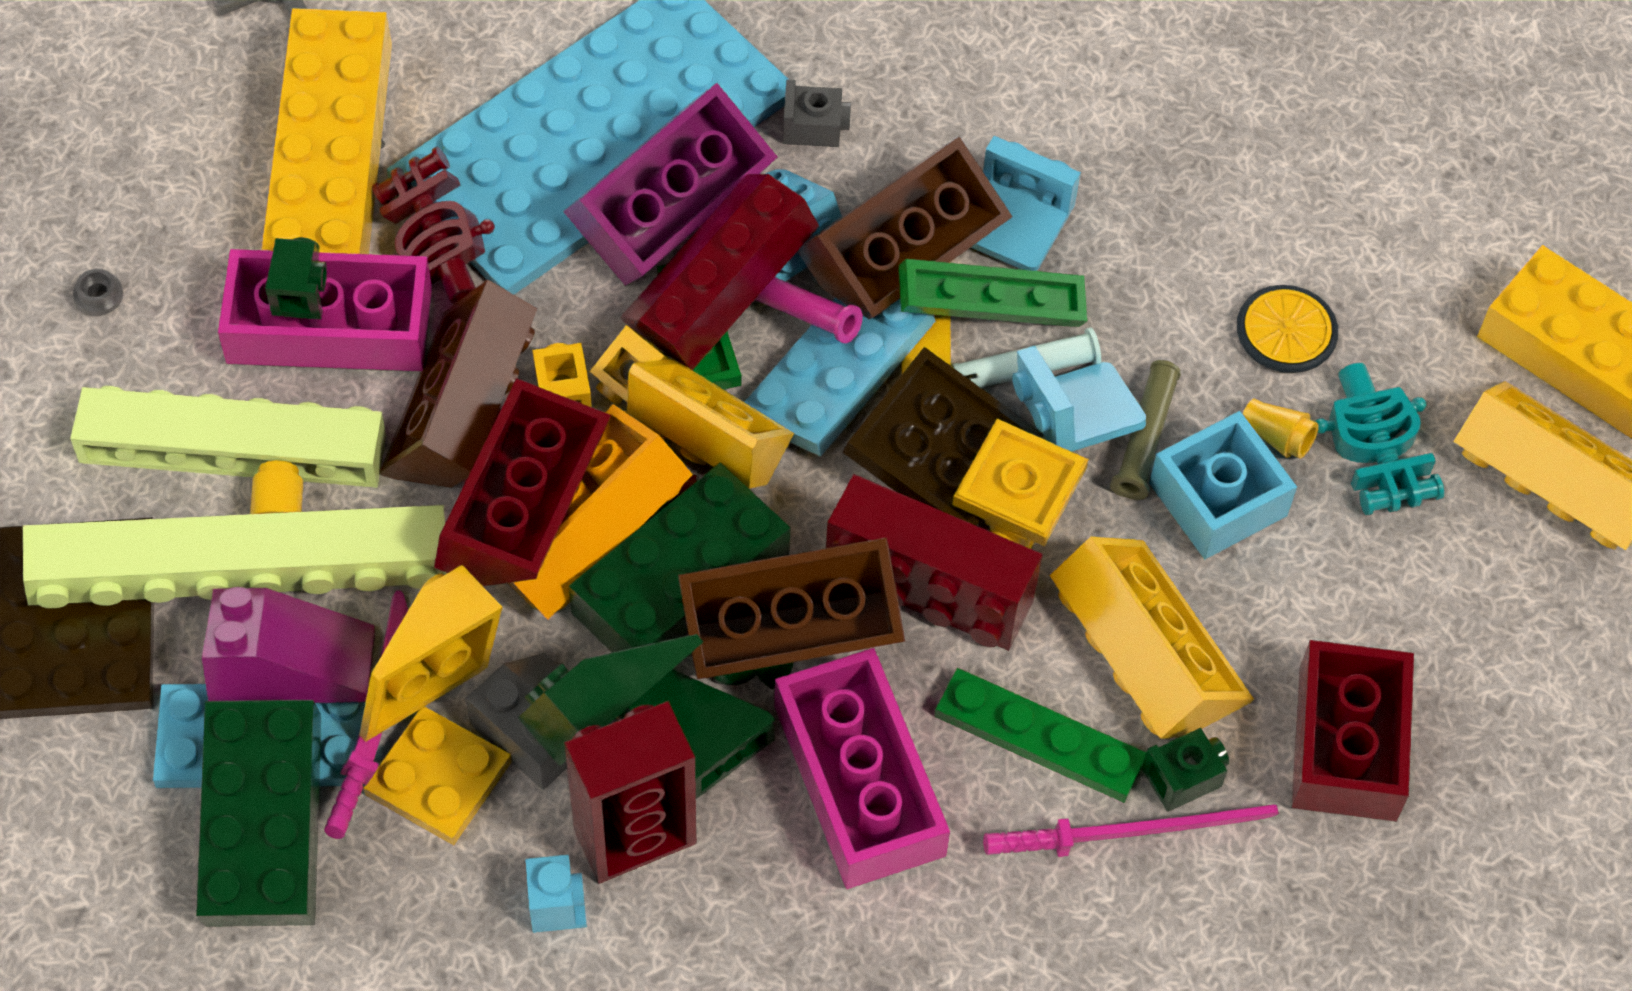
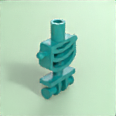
[1314,363,1444,516]

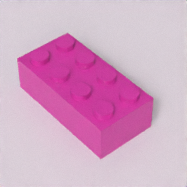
[218,249,432,371]
[774,648,950,890]

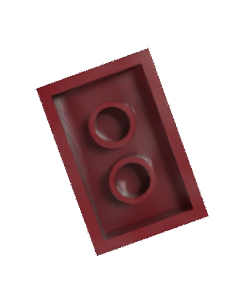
[1291,640,1414,822]

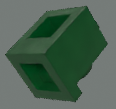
[265,237,327,320]
[1142,727,1229,812]

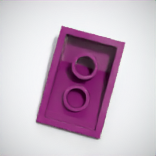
[202,587,375,703]

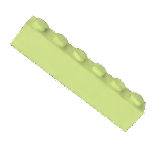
[70,386,386,488]

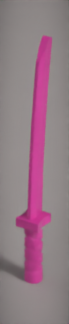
[324,590,408,839]
[983,804,1279,857]

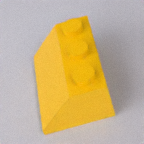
[627,359,794,489]

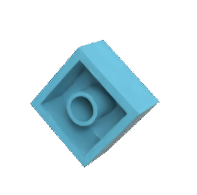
[1149,411,1297,560]

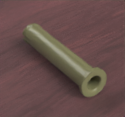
[1110,360,1181,501]

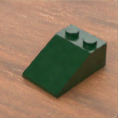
[518,634,703,766]

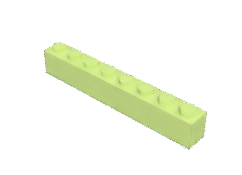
[23,505,447,608]

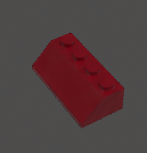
[620,174,819,370]
[434,378,611,586]

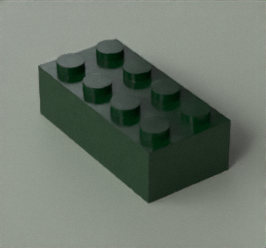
[569,462,791,652]
[196,700,321,927]

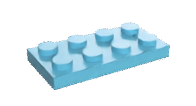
[744,298,936,457]
[153,684,365,788]

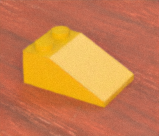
[359,565,502,742]

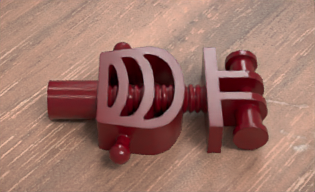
[372,146,495,304]

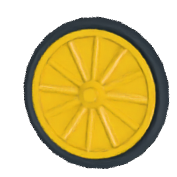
[1237,285,1338,373]

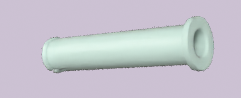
[951,327,1101,388]

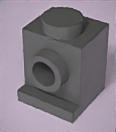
[783,80,851,147]

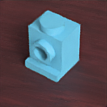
[525,855,587,933]

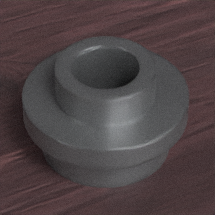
[73,268,123,316]

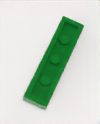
[899,259,1088,327]
[934,667,1146,803]

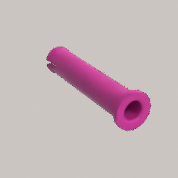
[755,277,863,343]

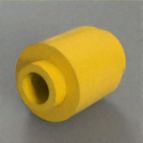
[250,460,304,514]

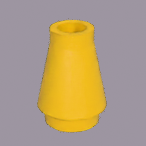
[1243,398,1319,459]

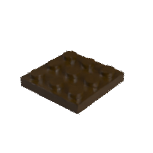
[842,347,1044,526]

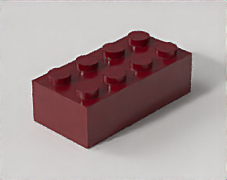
[825,474,1043,651]
[564,701,697,884]

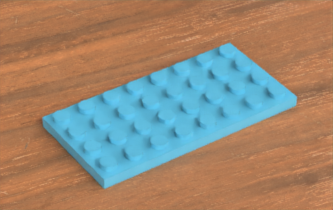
[387,0,789,294]

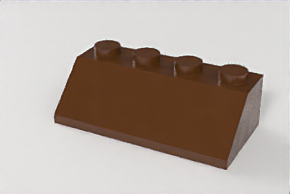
[797,136,1013,320]
[379,279,538,488]
[678,537,906,680]

